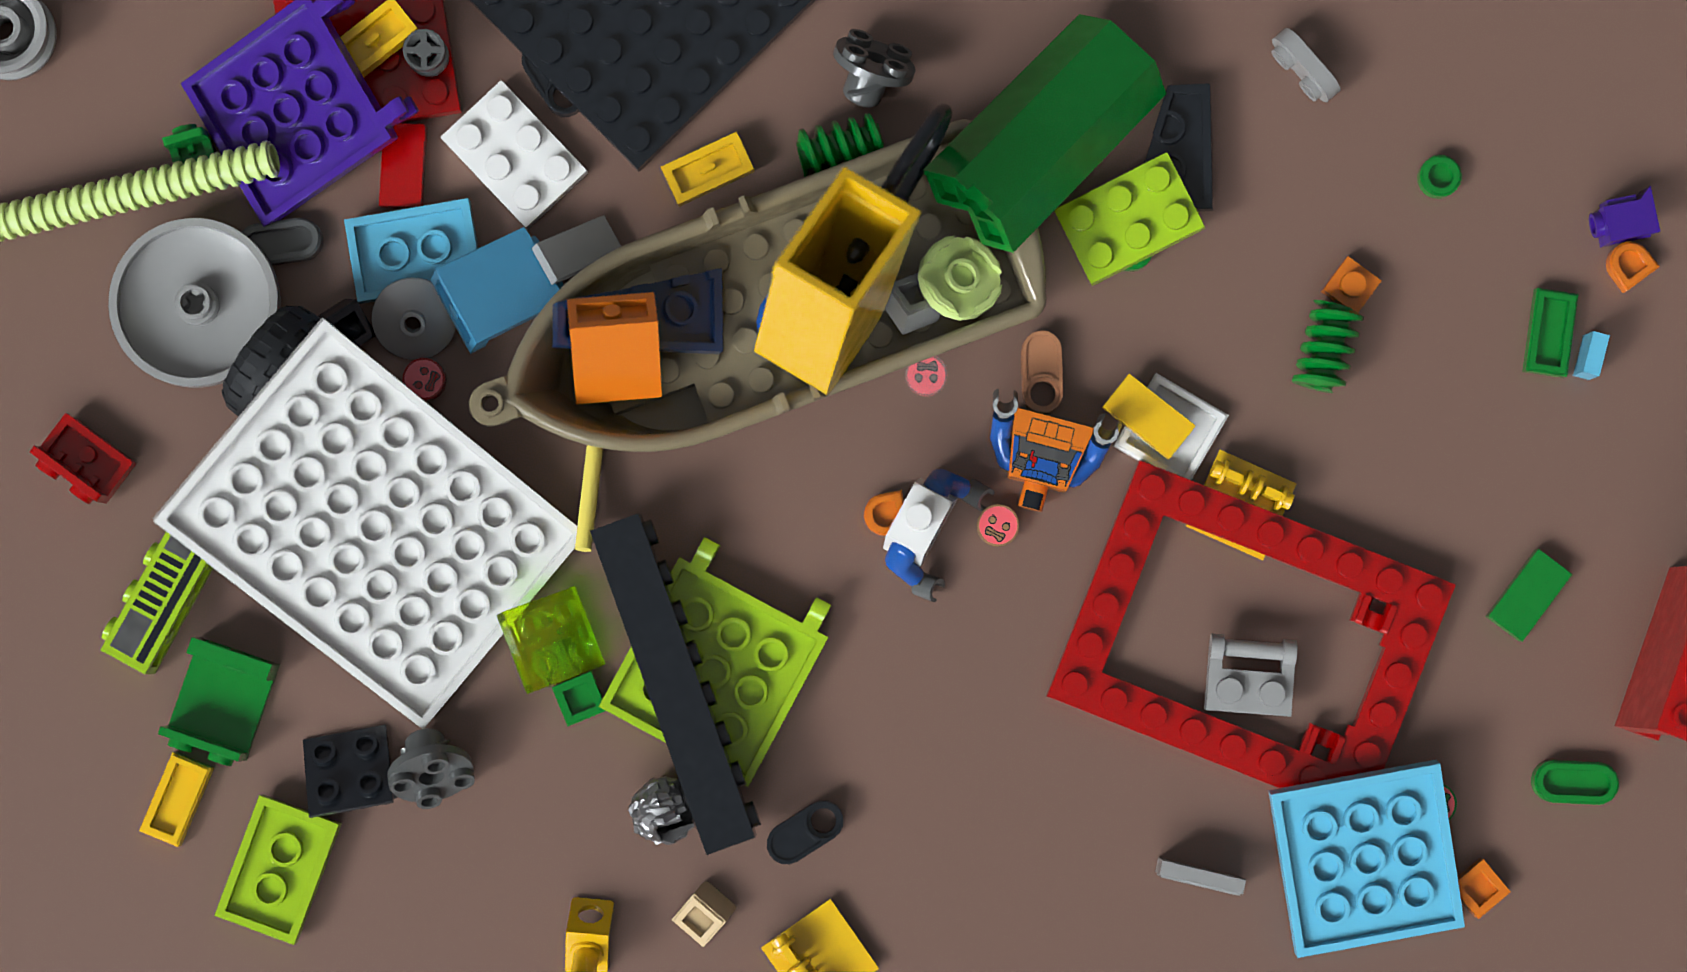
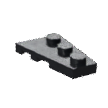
[1143,83,1213,212]

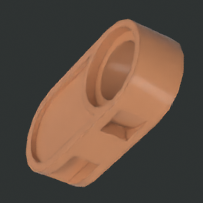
[1021,330,1063,414]

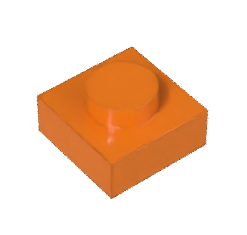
[1321,256,1382,313]

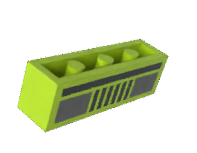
[100,532,213,675]

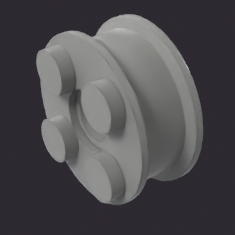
[0,0,57,80]

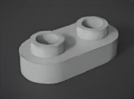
[1271,28,1341,102]

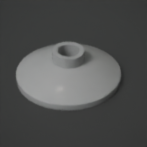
[372,277,456,360]

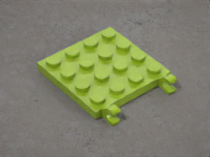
[599,537,832,787]

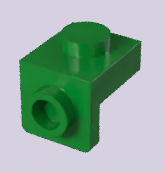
[162,124,216,164]

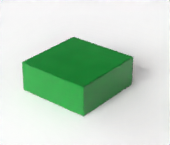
[552,671,606,727]

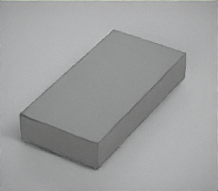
[531,215,621,285]
[1155,857,1246,896]

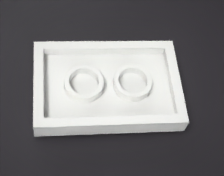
[440,80,588,230]

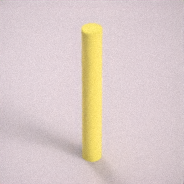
[575,445,603,552]

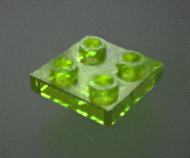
[496,586,605,695]

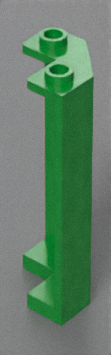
[923,14,1167,253]

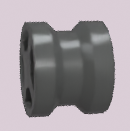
[403,29,450,77]

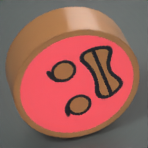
[976,504,1019,547]

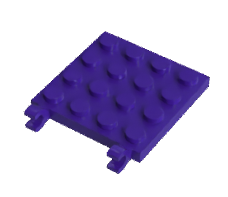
[181,0,419,227]

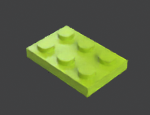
[1054,152,1206,286]
[214,794,342,945]

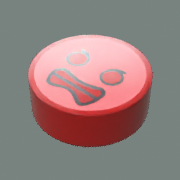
[402,358,447,401]

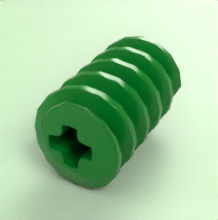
[796,113,884,177]
[1291,300,1364,393]

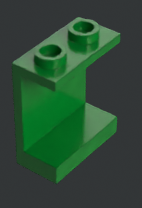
[158,637,280,766]

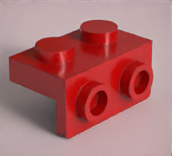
[29,413,137,505]

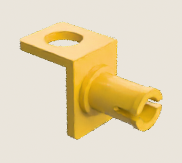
[565,897,614,972]

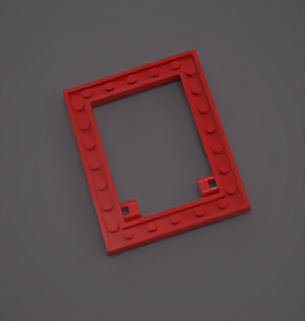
[1046,460,1456,788]

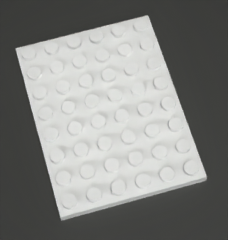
[153,317,577,729]

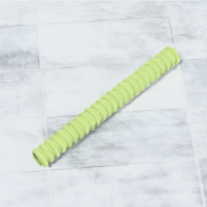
[0,140,280,242]

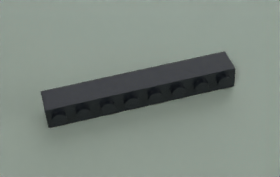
[590,513,761,855]

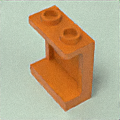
[567,292,662,405]

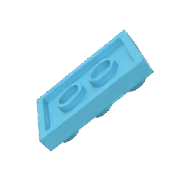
[344,198,478,304]

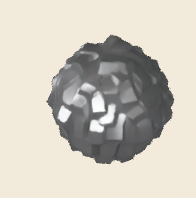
[628,776,694,845]

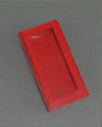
[379,123,427,209]

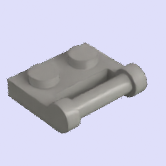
[1204,633,1297,717]

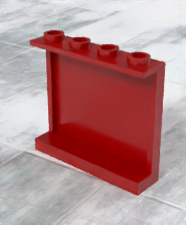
[1615,566,1687,741]

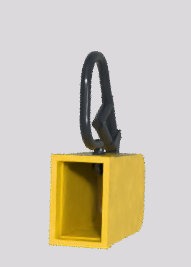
[754,104,952,395]

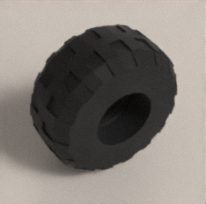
[221,306,321,417]

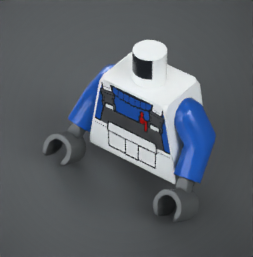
[883,469,995,602]

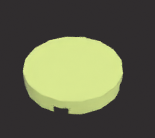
[918,235,1002,321]

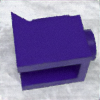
[1589,185,1661,247]

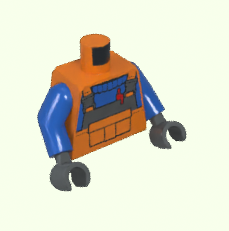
[990,389,1122,512]

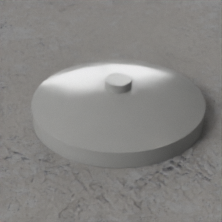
[108,218,281,388]

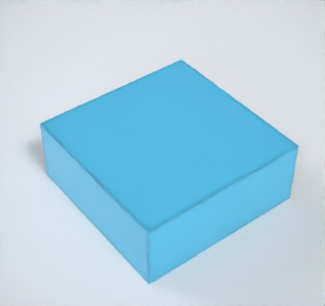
[1573,331,1610,380]

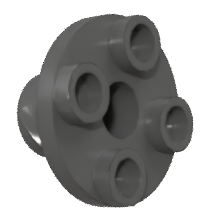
[833,29,916,107]
[387,728,475,809]

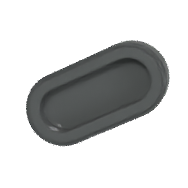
[242,218,324,266]

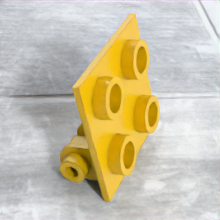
[1186,449,1297,561]
[761,898,879,972]

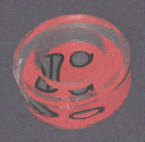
[905,356,947,397]

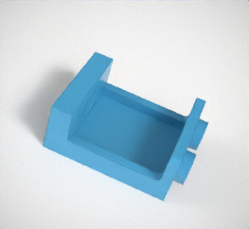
[430,227,564,354]

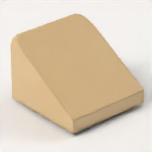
[672,881,736,947]

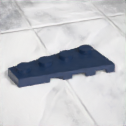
[553,268,723,354]

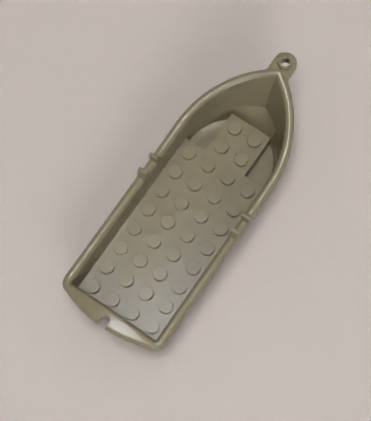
[469,119,1047,452]

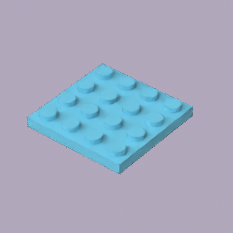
[1268,760,1465,958]

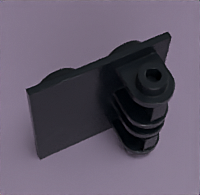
[303,724,397,818]

